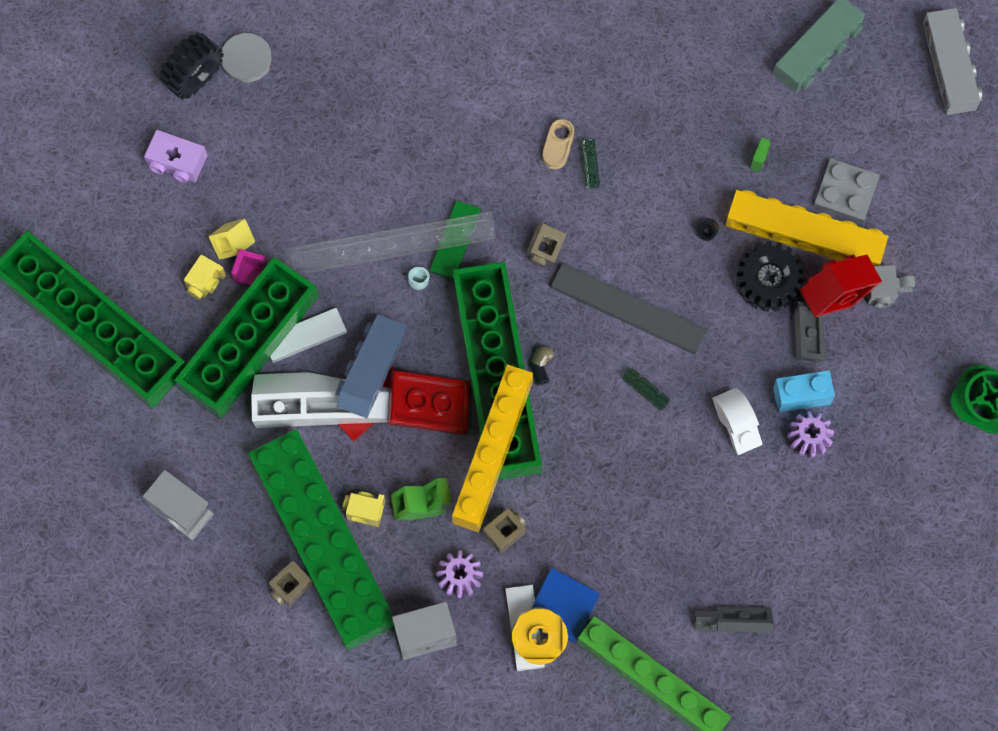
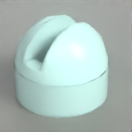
[408,267,430,290]

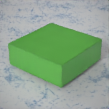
[750,138,771,172]

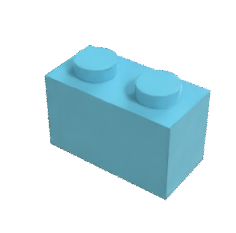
[773,370,835,413]

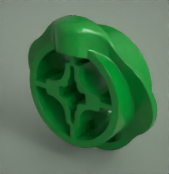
[951,365,998,434]

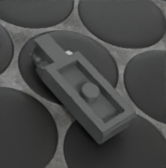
[794,292,825,362]
[695,606,774,634]

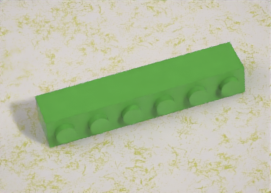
[577,616,731,731]

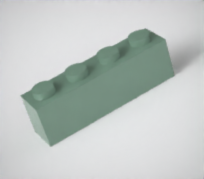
[773,0,865,93]

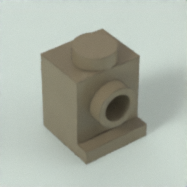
[526,223,566,267]
[483,508,526,555]
[269,561,313,607]

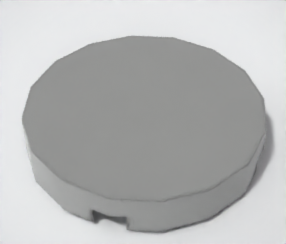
[222,33,272,83]

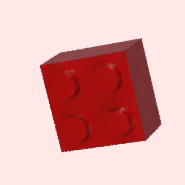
[800,254,882,317]

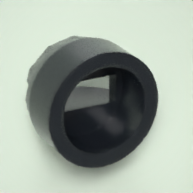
[696,218,719,241]

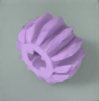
[787,411,834,458]
[436,551,483,598]

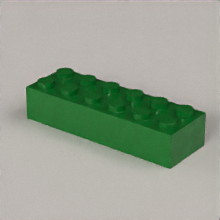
[174,257,319,420]

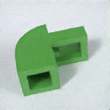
[391,478,451,520]

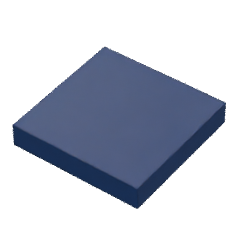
[531,568,600,643]

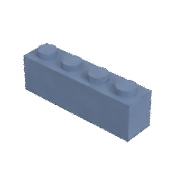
[335,314,407,418]

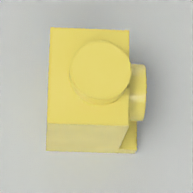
[184,255,226,300]
[342,492,385,527]

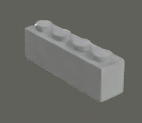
[923,8,982,115]

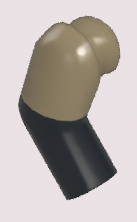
[530,346,554,386]

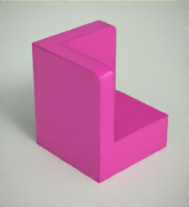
[232,249,267,287]

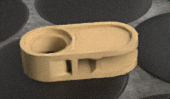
[542,119,574,170]

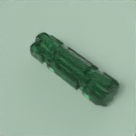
[581,138,600,189]
[623,368,670,411]

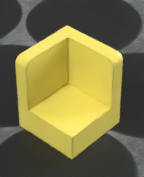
[208,218,255,260]

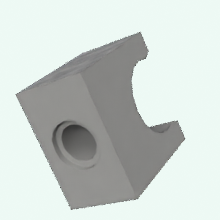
[143,470,214,541]
[392,602,457,660]

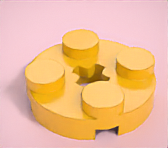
[512,607,568,665]

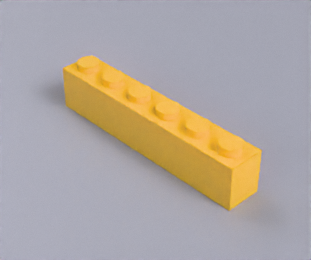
[725,190,889,266]
[452,364,533,533]

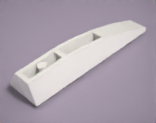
[252,372,390,428]

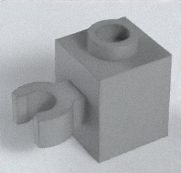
[867,265,915,308]

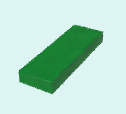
[430,201,481,280]

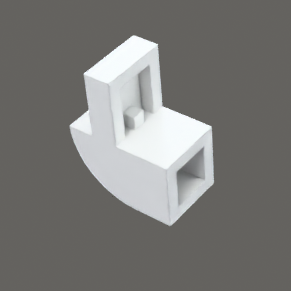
[712,388,763,455]

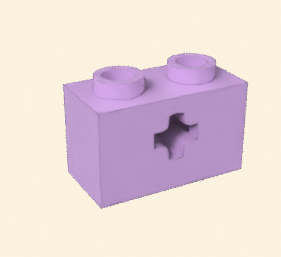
[144,130,207,183]

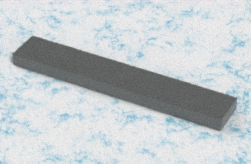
[551,264,706,355]

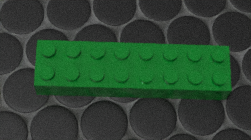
[0,230,186,409]
[453,262,542,480]
[248,429,394,651]

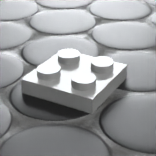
[813,158,880,223]

